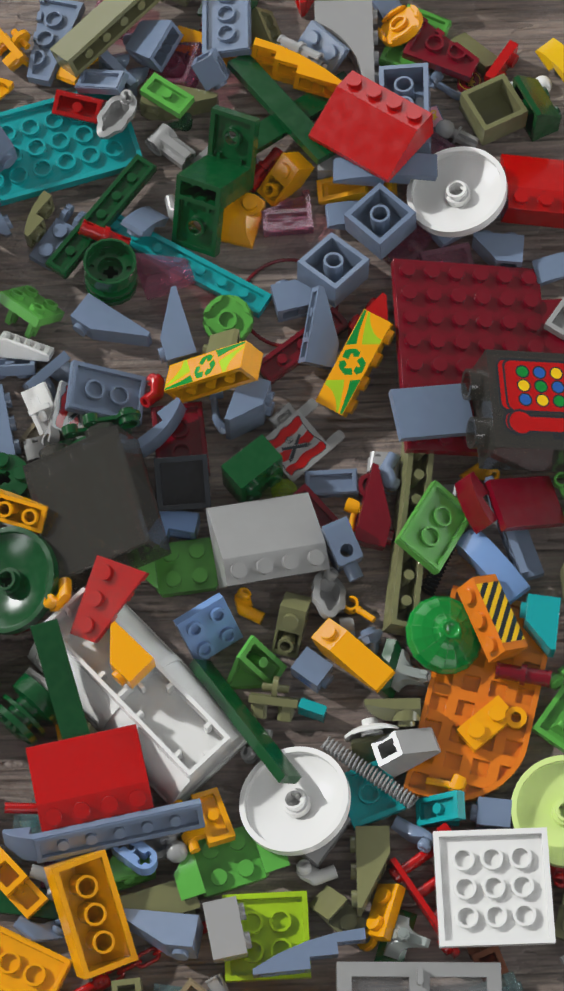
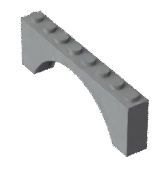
[314,0,379,180]

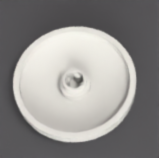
[406,146,508,237]
[239,746,351,856]

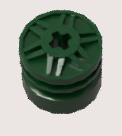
[83,238,138,306]
[0,673,57,746]

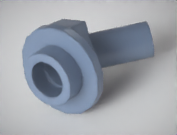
[357,627,383,655]

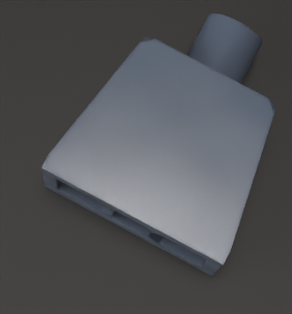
[123,20,184,73]
[321,516,364,583]

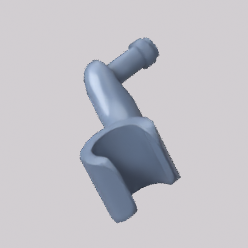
[429,71,461,101]
[209,391,226,434]

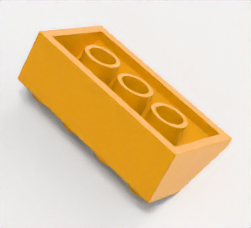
[44,849,139,980]

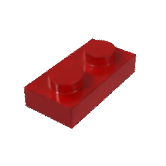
[484,40,519,82]

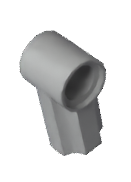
[145,123,196,170]

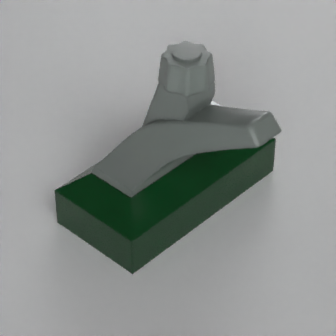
[377,638,431,699]
[374,909,431,962]

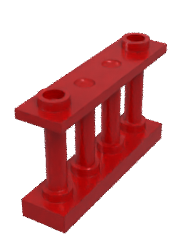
[388,822,460,959]

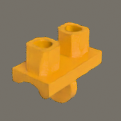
[0,28,31,72]

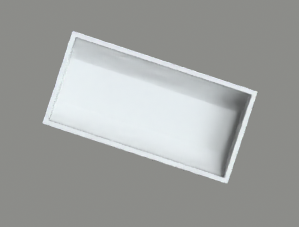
[27,587,247,805]

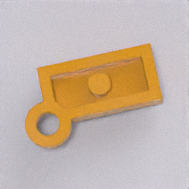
[456,695,527,752]
[357,884,406,952]

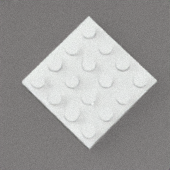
[432,827,556,948]

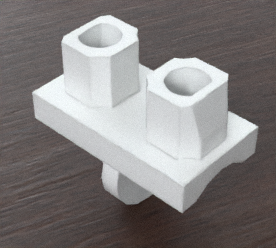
[21,382,54,435]

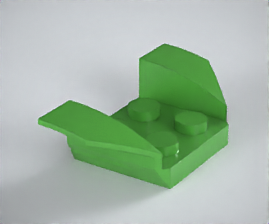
[128,537,219,598]
[174,826,290,901]

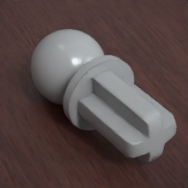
[435,119,479,148]
[160,833,188,863]

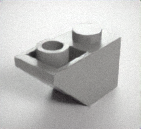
[371,727,441,778]

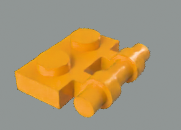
[172,787,236,854]

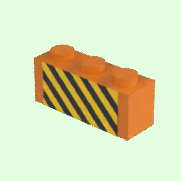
[456,574,528,662]

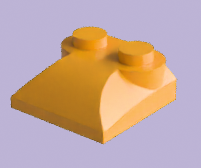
[221,192,266,249]

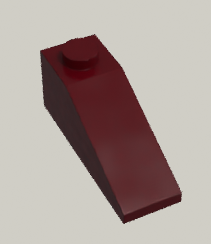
[354,463,394,551]

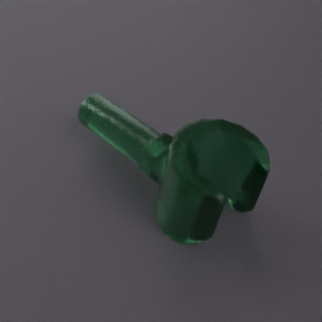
[158,113,193,132]

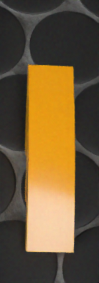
[251,37,341,99]

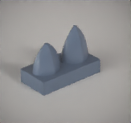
[99,50,149,96]
[22,351,71,400]

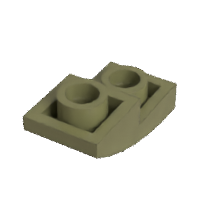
[24,191,55,248]

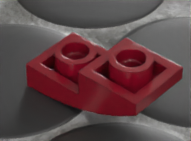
[455,471,498,534]

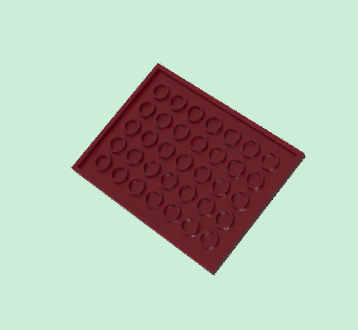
[390,258,558,460]

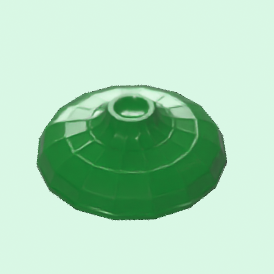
[405,596,481,674]

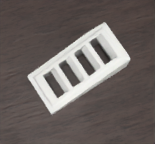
[0,331,54,362]

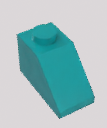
[519,593,561,657]

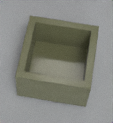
[459,73,528,146]

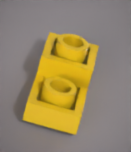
[535,38,564,82]

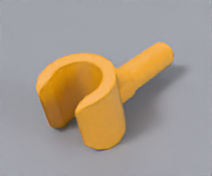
[344,497,360,532]
[343,596,376,623]
[426,774,467,791]

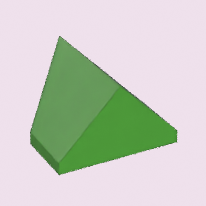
[227,635,287,690]

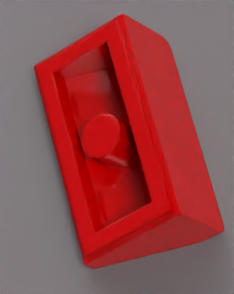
[52,89,107,124]

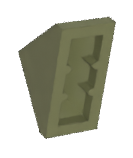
[251,7,282,45]

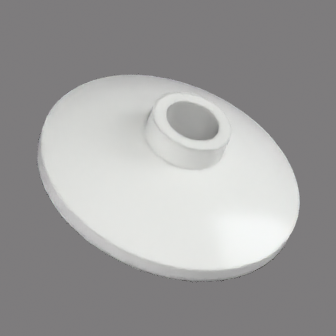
[344,717,399,742]

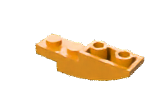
[0,489,48,533]
[0,847,49,920]

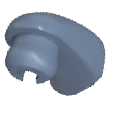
[391,815,433,853]
[13,915,65,943]

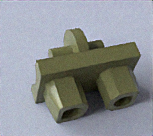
[248,676,300,722]

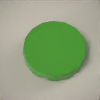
[203,295,254,342]

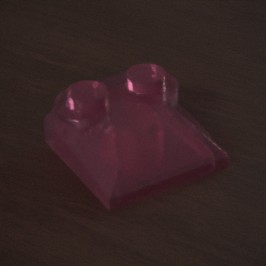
[145,42,202,88]

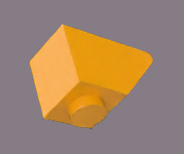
[110,621,156,689]

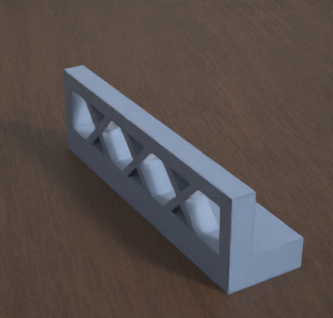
[484,475,544,581]

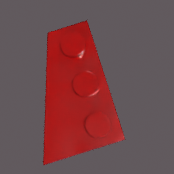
[70,555,150,643]

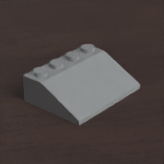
[206,492,330,588]

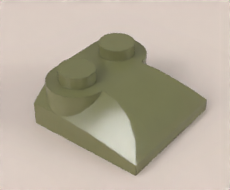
[364,698,421,727]

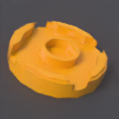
[378,5,423,47]

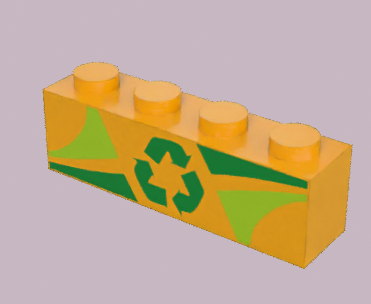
[315,309,395,418]
[164,341,263,403]

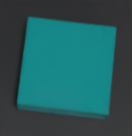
[298,698,327,723]

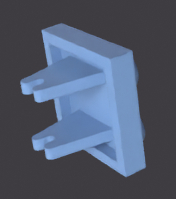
[173,592,243,660]

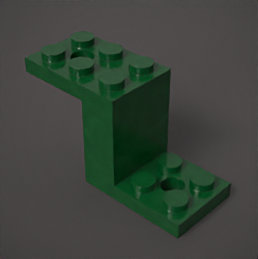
[171,105,260,258]

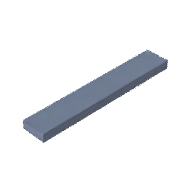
[32,798,205,864]

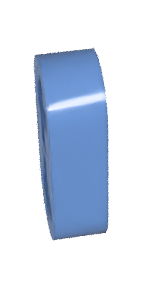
[111,841,158,876]

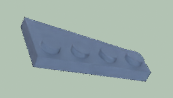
[27,0,86,87]

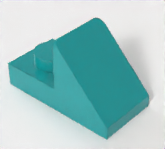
[416,790,466,827]

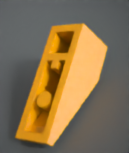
[311,618,395,693]

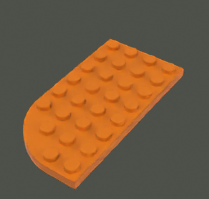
[402,585,548,802]

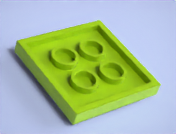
[222,891,312,983]

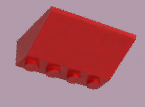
[308,70,434,183]
[500,154,564,229]
[25,724,154,832]

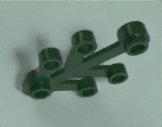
[57,407,141,461]

